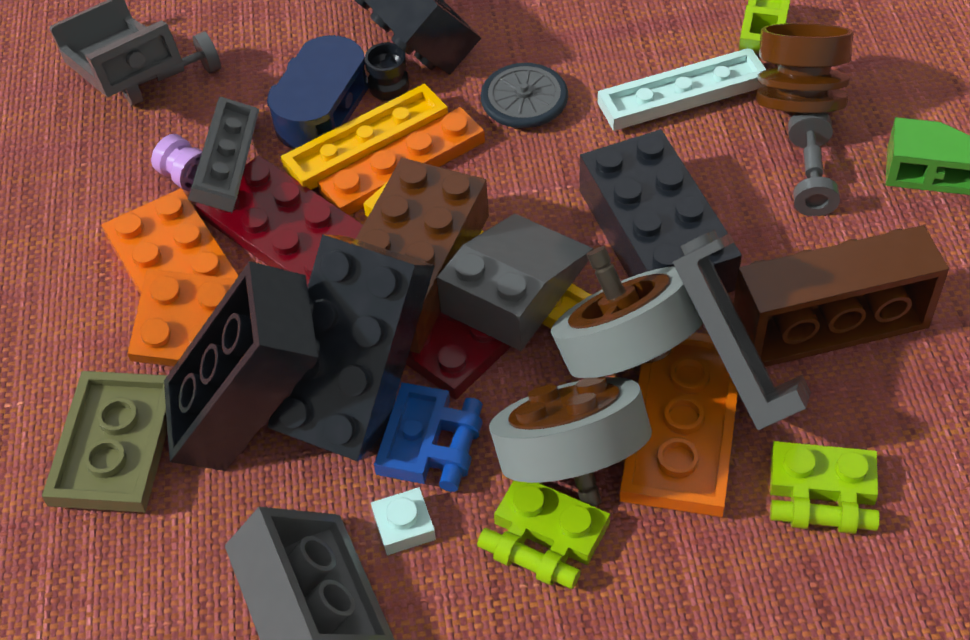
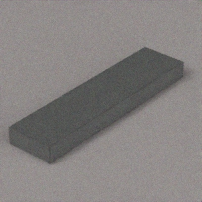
[188,97,259,213]

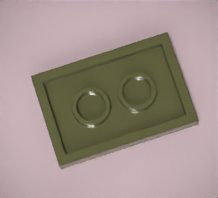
[42,371,168,513]

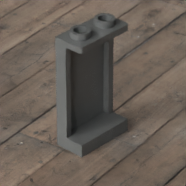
[50,0,183,98]
[673,230,811,430]

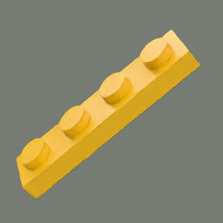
[281,83,448,190]

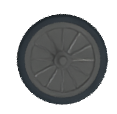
[480,63,568,128]

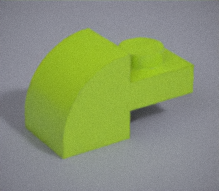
[739,0,790,54]

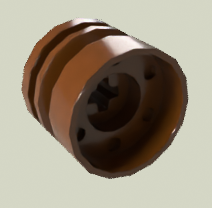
[756,23,854,114]

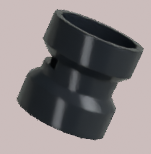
[365,42,409,101]

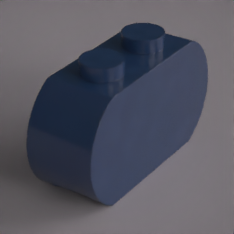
[267,35,369,149]

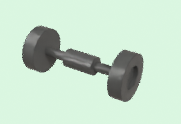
[122,31,221,106]
[788,112,840,216]

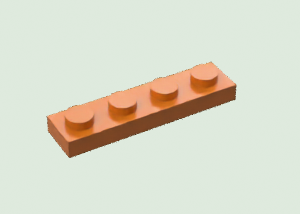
[318,107,485,216]

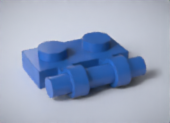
[374,382,483,492]

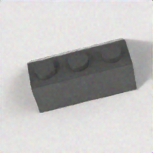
[225,507,395,640]

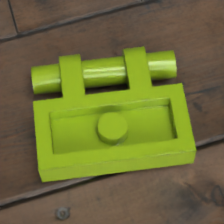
[770,441,879,534]
[477,481,610,589]

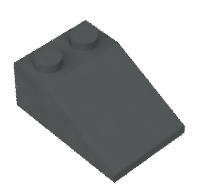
[437,213,594,351]

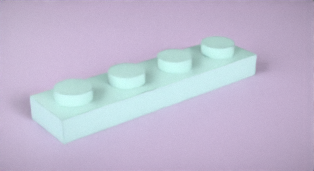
[597,48,766,131]

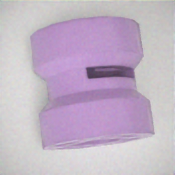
[151,134,202,191]

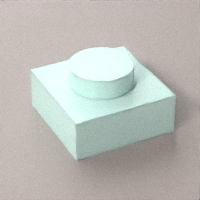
[371,487,436,555]

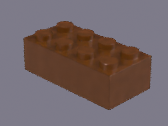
[356,158,489,354]
[733,225,949,367]

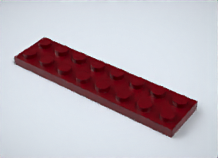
[195,155,511,400]

